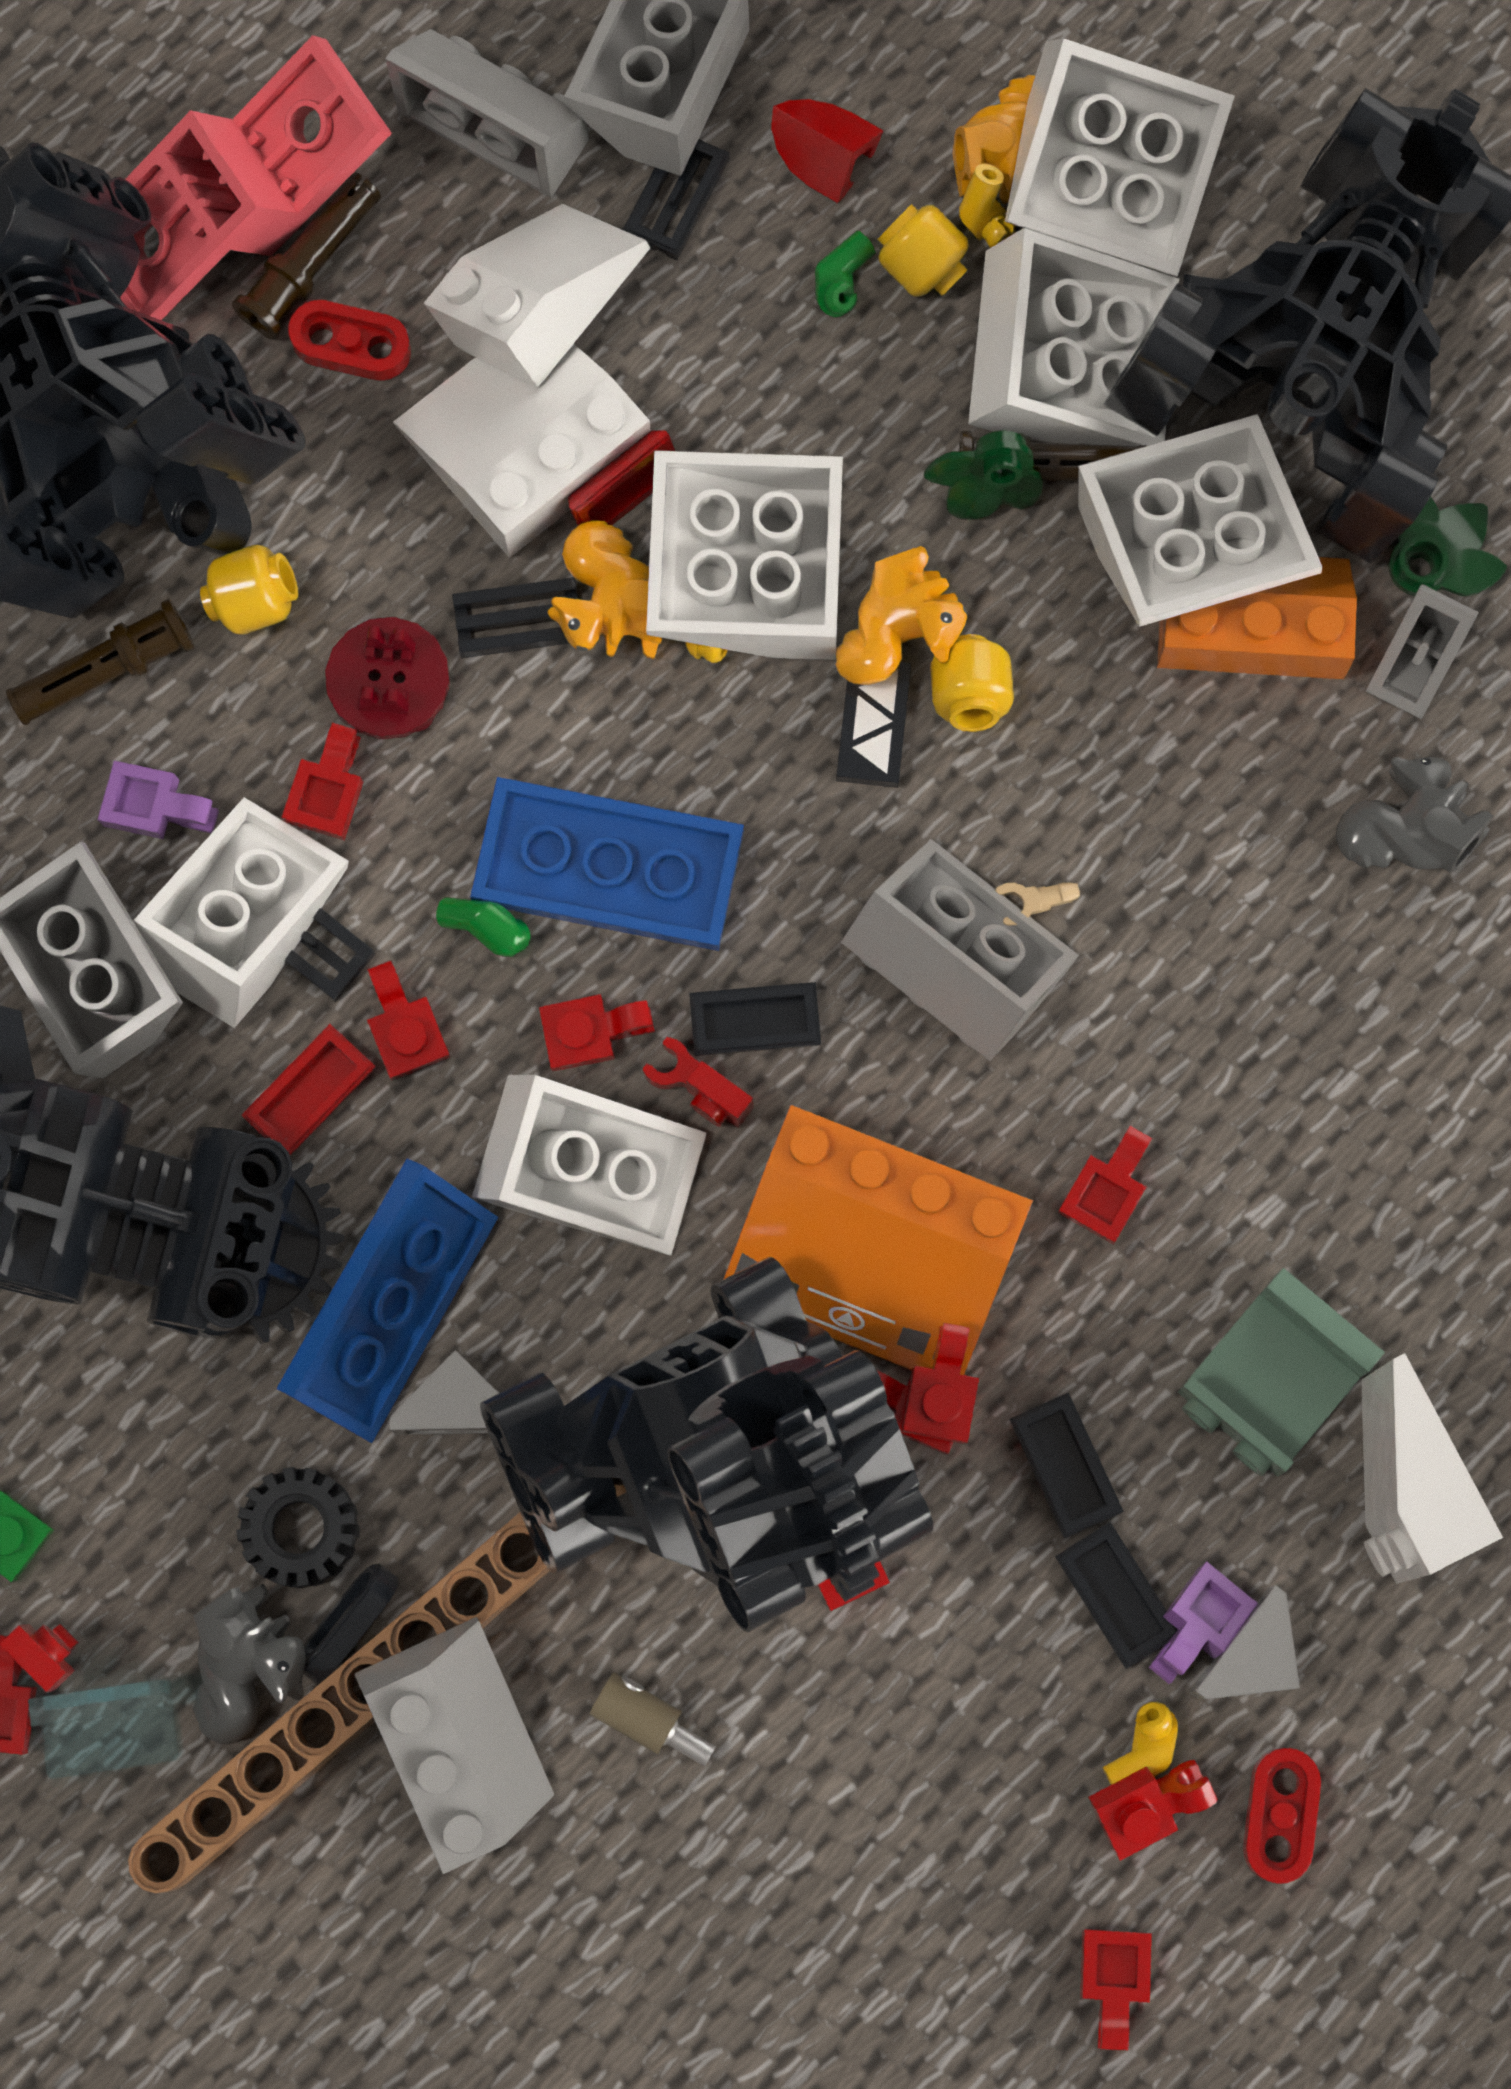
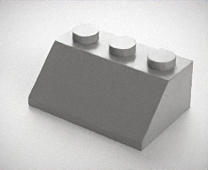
[564,0,749,176]
[386,29,589,198]
[841,839,1079,1061]
[0,841,183,1078]
[355,1617,555,1874]

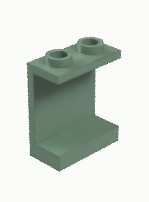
[1178,1268,1385,1477]

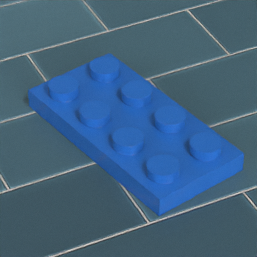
[470,777,744,951]
[276,1158,498,1443]

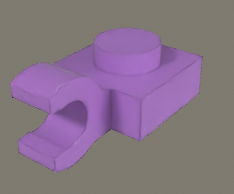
[98,761,219,839]
[1149,1562,1258,1684]

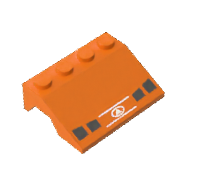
[723,1105,1033,1375]

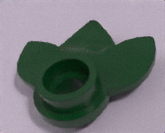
[924,430,1043,520]
[1388,496,1507,597]

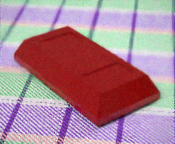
[568,430,675,526]
[241,1024,376,1156]

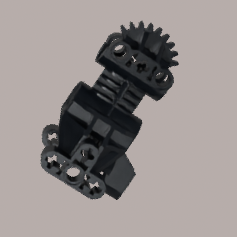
[1104,88,1511,564]
[0,142,306,618]
[0,1005,344,1344]
[480,1257,933,1632]

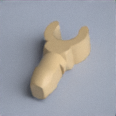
[995,882,1080,926]

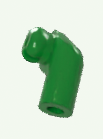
[815,230,876,317]
[436,897,531,957]

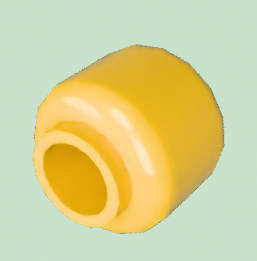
[877,204,969,297]
[200,545,298,635]
[930,634,1014,732]

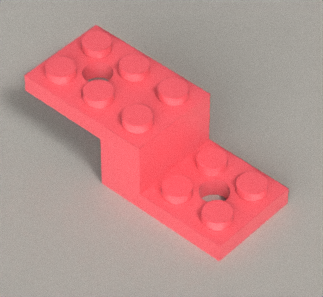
[120,35,392,320]

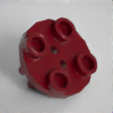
[325,617,450,740]

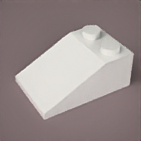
[424,204,650,387]
[133,797,349,1028]
[472,1075,706,1255]

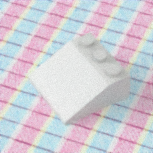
[1005,39,1235,277]
[968,228,1179,446]
[393,344,651,558]
[1078,414,1322,627]
[646,451,843,660]
[1361,1353,1503,1584]

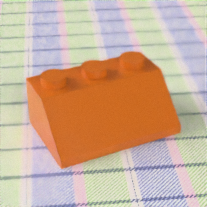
[1157,557,1357,680]

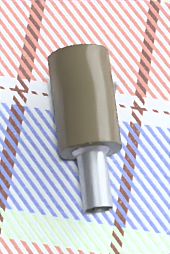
[589,1672,716,1766]

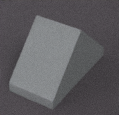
[1366,584,1479,719]
[390,1350,499,1435]
[1189,1585,1300,1700]

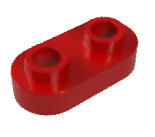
[288,300,411,381]
[1243,1748,1321,1884]

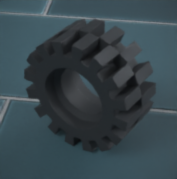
[236,1467,360,1588]

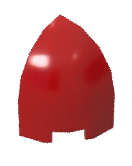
[771,99,884,203]

